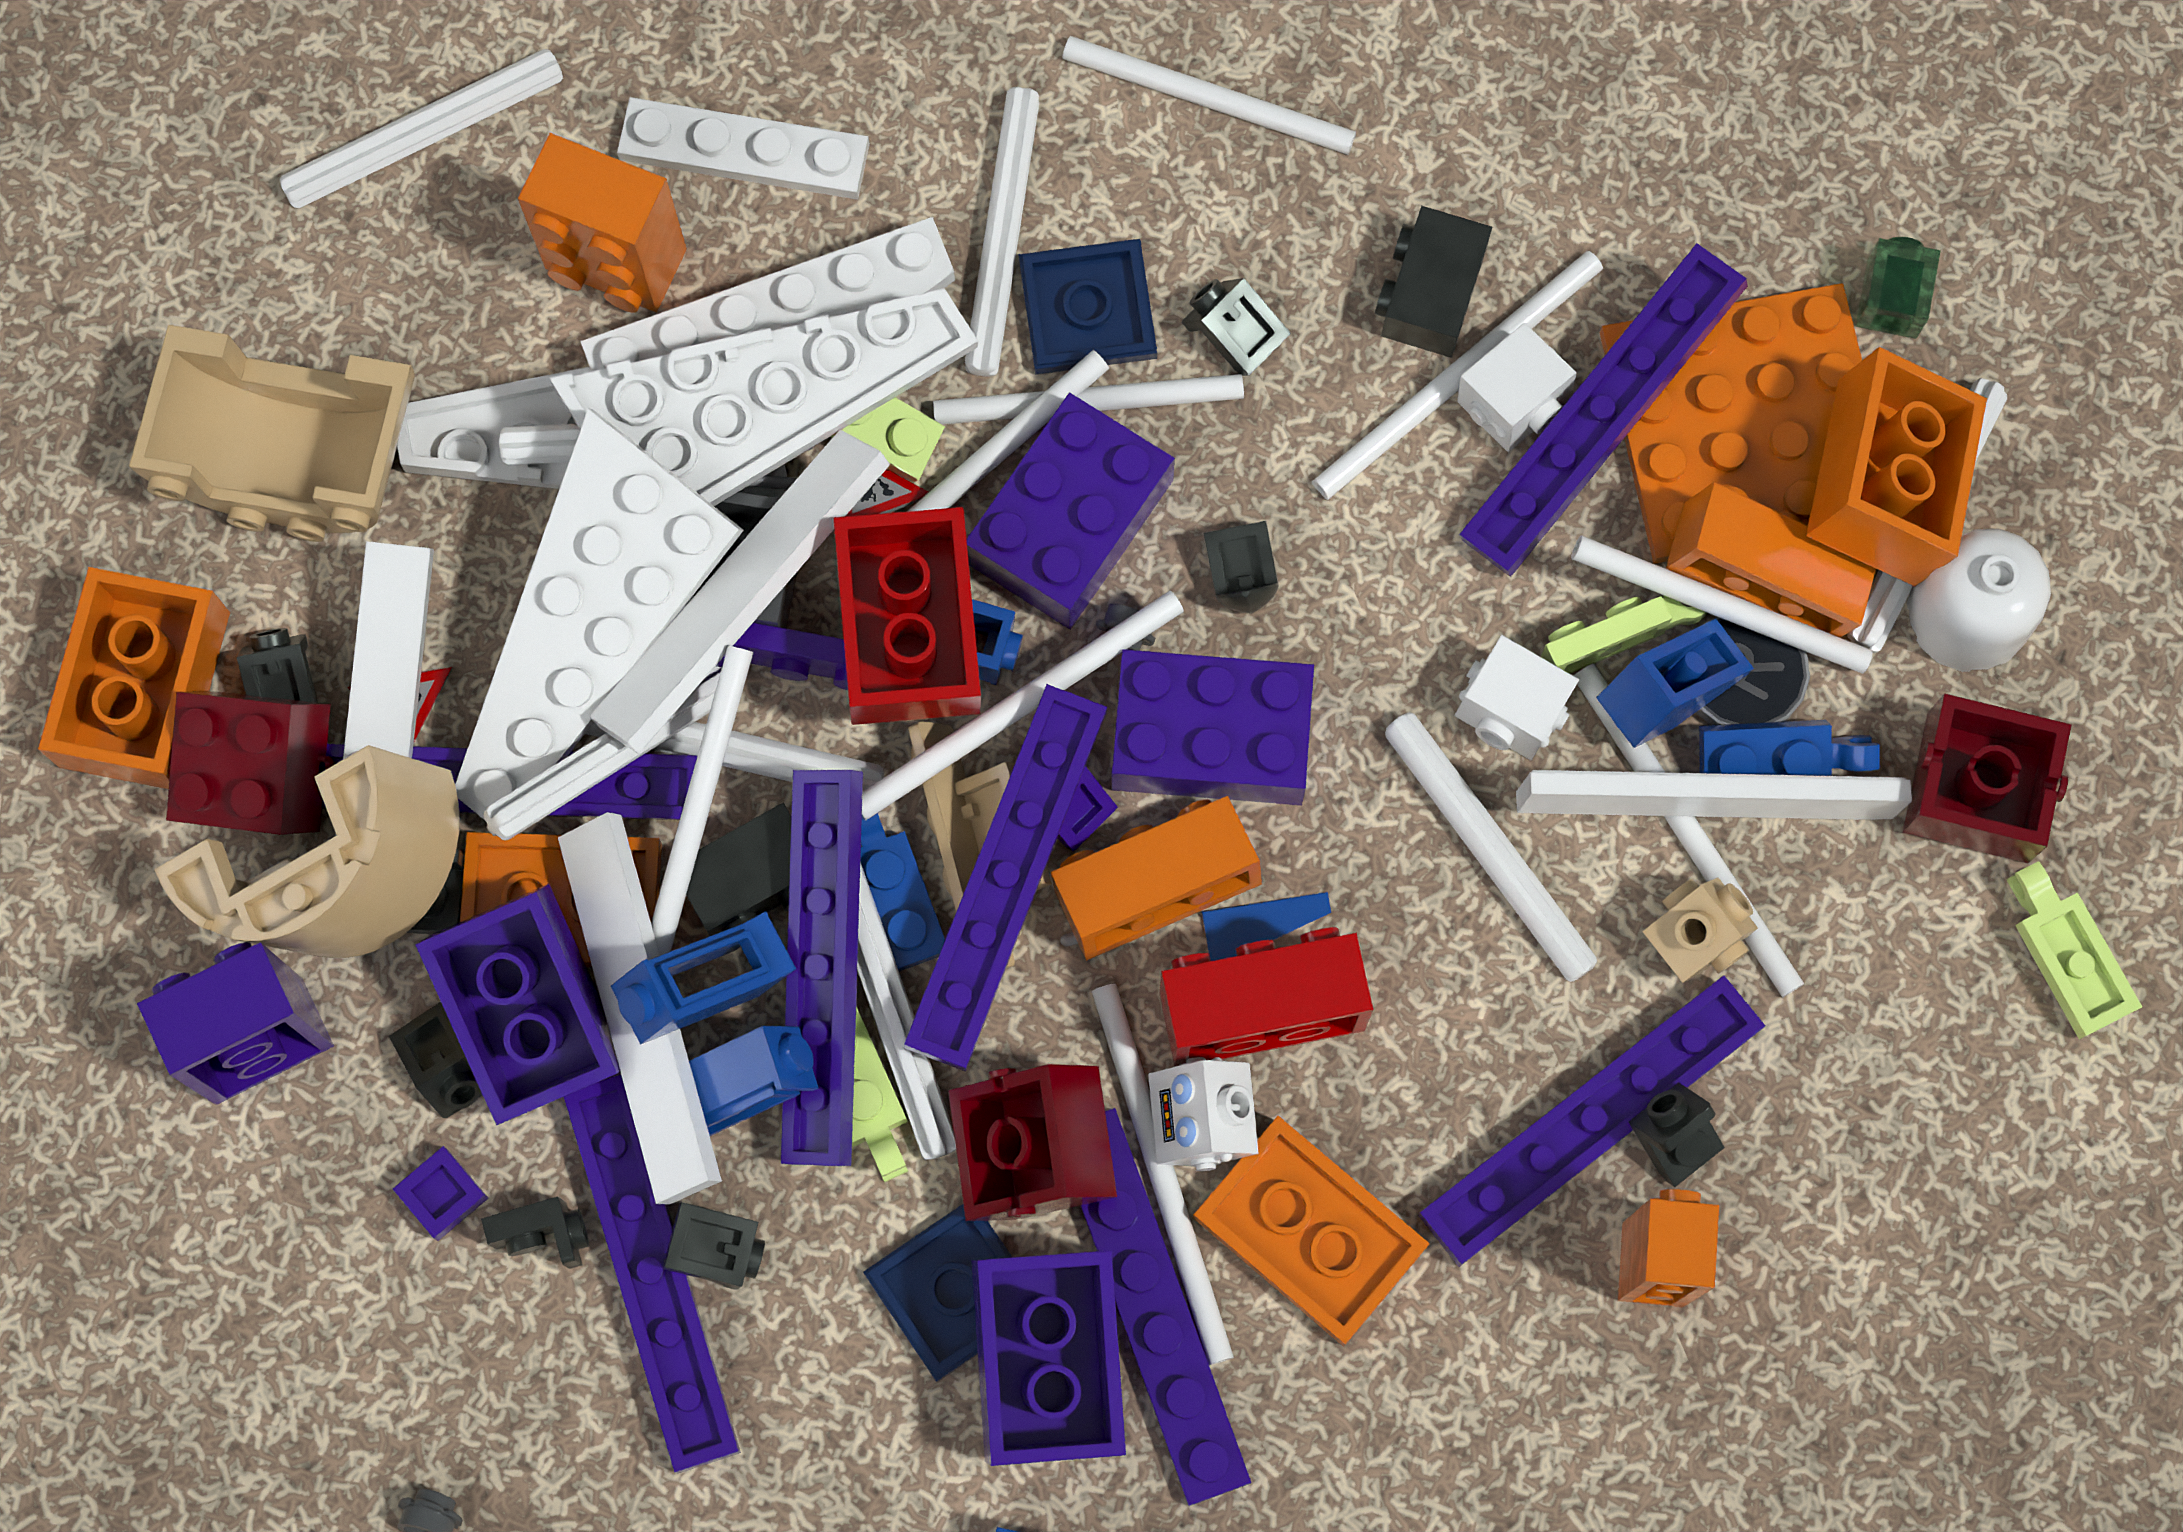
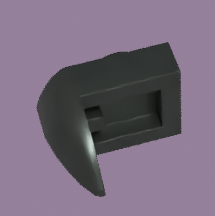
[1204,520,1279,614]

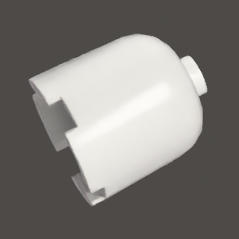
[1907,529,2051,672]

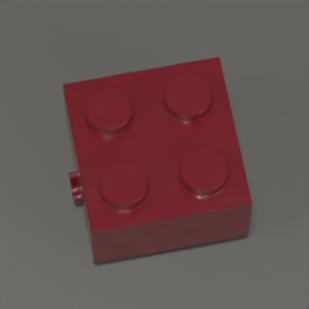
[166,692,334,835]
[1902,693,2072,864]
[948,1064,1117,1221]

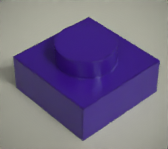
[1057,766,1118,852]
[393,1146,489,1241]

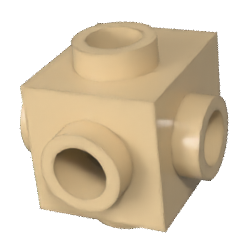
[1642,878,1758,983]

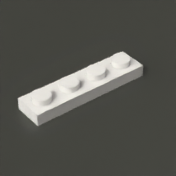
[617,97,870,200]

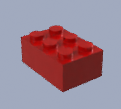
[834,507,981,725]
[1159,927,1374,1067]

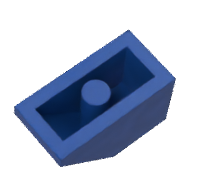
[1596,619,1754,748]

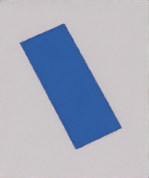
[1202,892,1331,961]

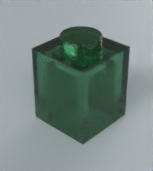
[1856,237,1941,339]

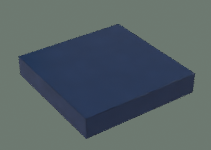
[1019,239,1158,375]
[863,1204,1012,1383]

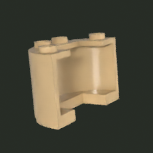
[129,325,415,542]
[154,745,460,958]

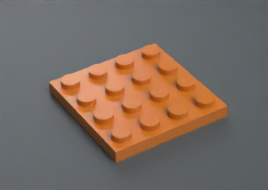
[1599,283,1862,564]

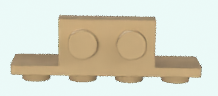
[908,721,1052,968]

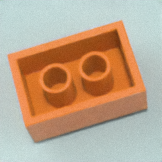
[518,133,687,313]
[1806,347,1987,586]
[38,567,230,789]

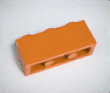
[1666,482,1876,638]
[1050,796,1262,961]
[1618,1189,1719,1307]

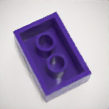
[966,392,1175,630]
[1112,649,1314,806]
[415,884,620,1126]
[137,942,334,1105]
[971,1250,1126,1466]

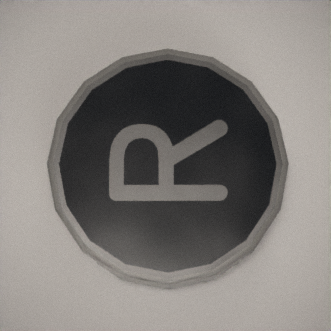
[1696,617,1810,725]

